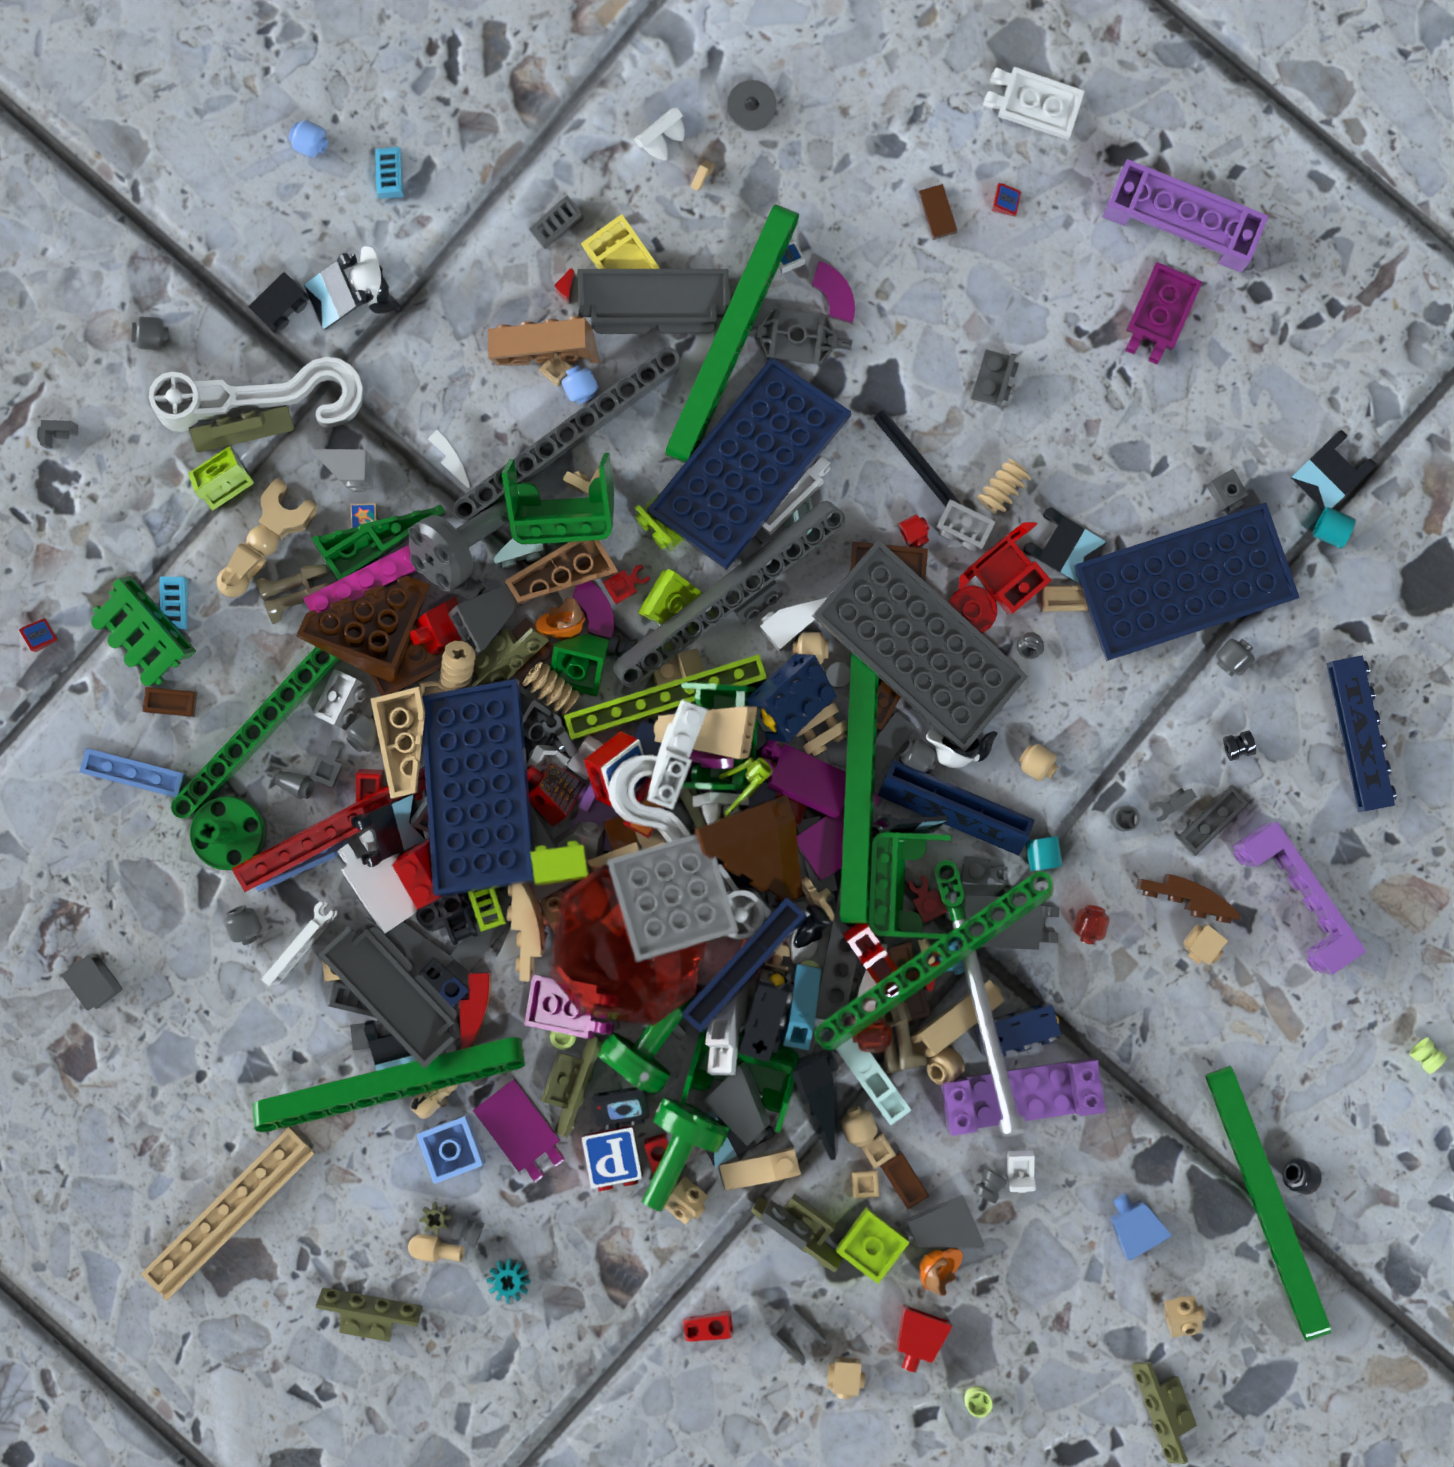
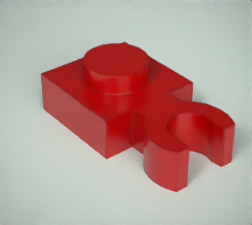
[603,564,651,605]
[908,875,947,923]

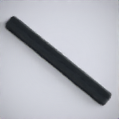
[874,410,961,507]

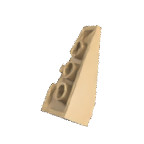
[371,687,425,799]

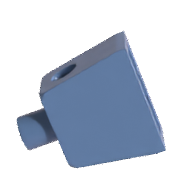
[1110,1193,1172,1261]

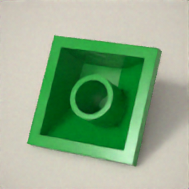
[550,634,610,696]

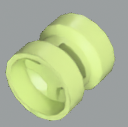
[1410,1037,1447,1074]
[964,1386,993,1418]

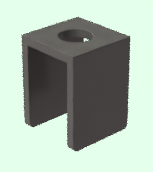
[61,954,122,1010]
[770,1304,827,1366]

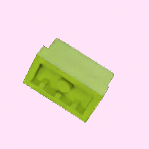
[634,494,684,552]

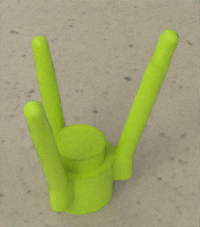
[719,757,773,816]

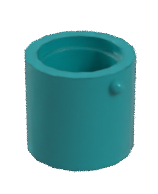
[1313,507,1356,549]
[1026,836,1063,871]

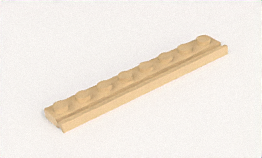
[141,1126,316,1301]

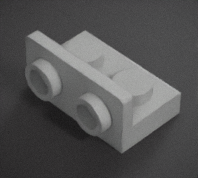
[936,499,996,552]
[312,669,369,730]

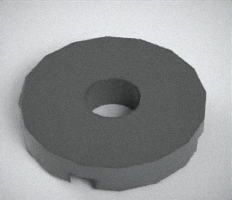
[727,80,776,131]

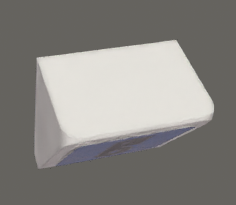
[779,241,805,274]

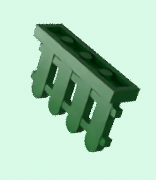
[91,576,196,686]

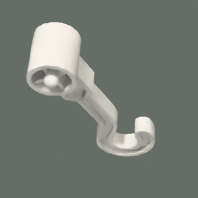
[149,357,363,432]
[609,755,764,939]

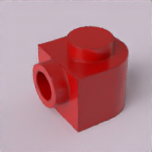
[898,514,930,548]

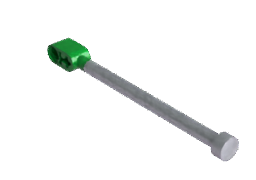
[935,860,1028,1136]

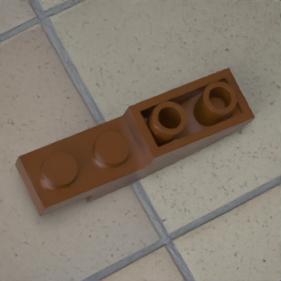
[1136,874,1240,924]

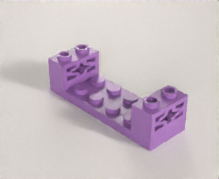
[1102,159,1269,273]
[1232,822,1367,975]
[941,1058,1106,1136]

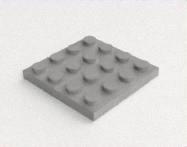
[607,834,738,962]

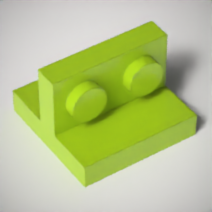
[188,446,254,511]
[638,569,703,626]

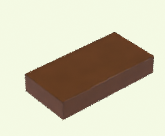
[918,184,957,240]
[142,687,198,717]
[880,1152,929,1210]

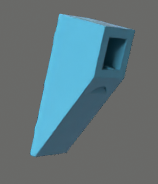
[779,963,821,1050]

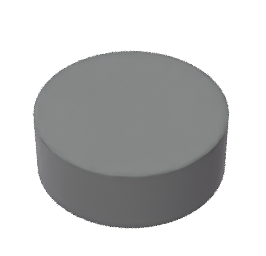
[826,662,850,688]

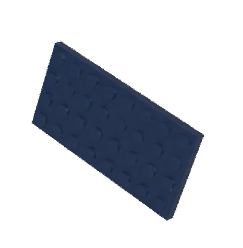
[647,357,852,570]
[1074,502,1300,662]
[422,679,535,896]

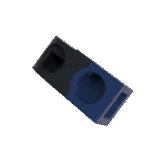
[420,957,469,1007]

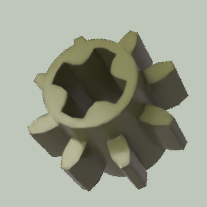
[419,1201,453,1235]

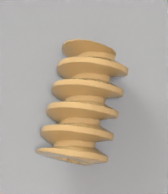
[977,458,1032,514]
[439,641,476,692]
[522,662,580,715]

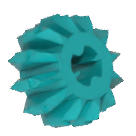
[486,1258,531,1304]

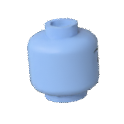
[289,120,328,158]
[562,365,599,405]

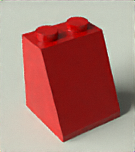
[392,838,441,910]

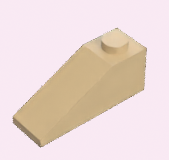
[719,1146,801,1190]

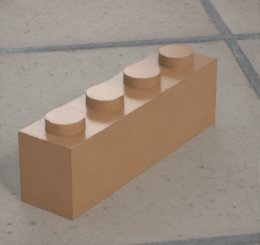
[488,316,600,366]
[505,540,618,606]

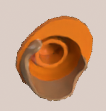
[535,597,585,641]
[919,1248,963,1296]

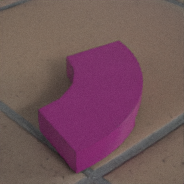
[812,261,855,324]
[572,581,615,639]
[689,749,734,768]

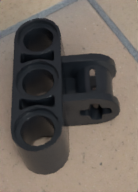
[415,890,491,946]

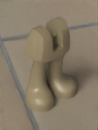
[256,564,333,624]
[874,1000,928,1074]

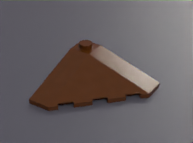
[296,576,430,682]
[694,795,803,904]

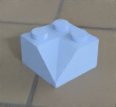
[416,1114,486,1184]

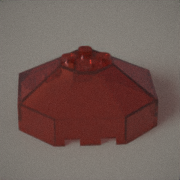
[549,864,706,1026]

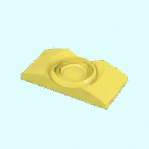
[581,214,660,269]

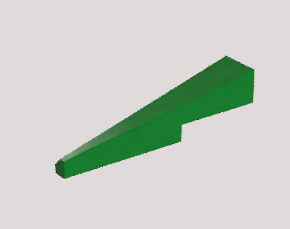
[311,504,446,581]

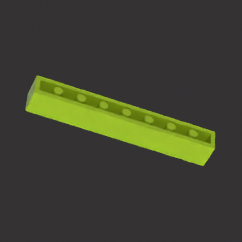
[564,654,767,742]

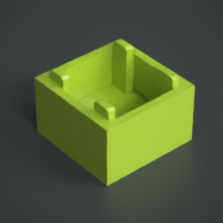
[531,841,589,886]
[836,1206,910,1284]

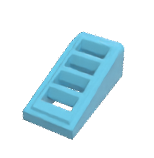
[375,147,404,199]
[159,577,189,629]

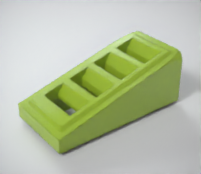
[468,888,506,932]

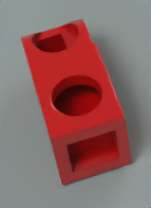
[644,1132,678,1181]
[683,1310,734,1342]

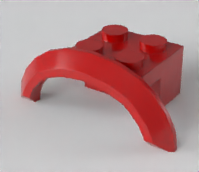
[958,522,1052,615]

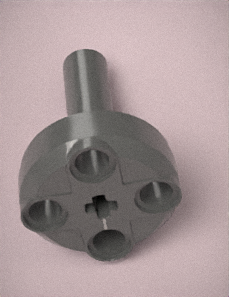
[408,501,509,592]

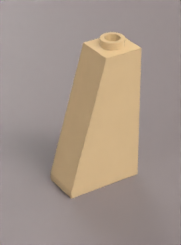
[654,706,757,759]
[910,980,1005,1058]

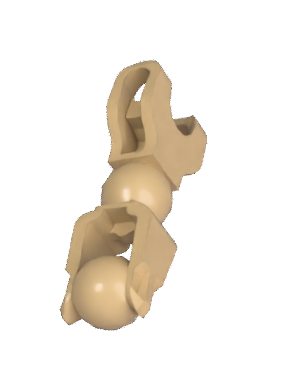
[217,478,318,598]

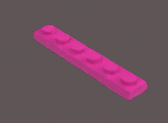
[303,545,416,614]

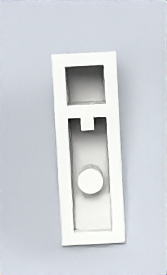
[760,597,828,652]

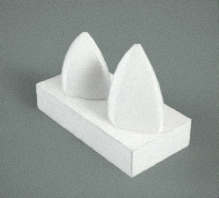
[634,108,685,161]
[693,792,749,824]

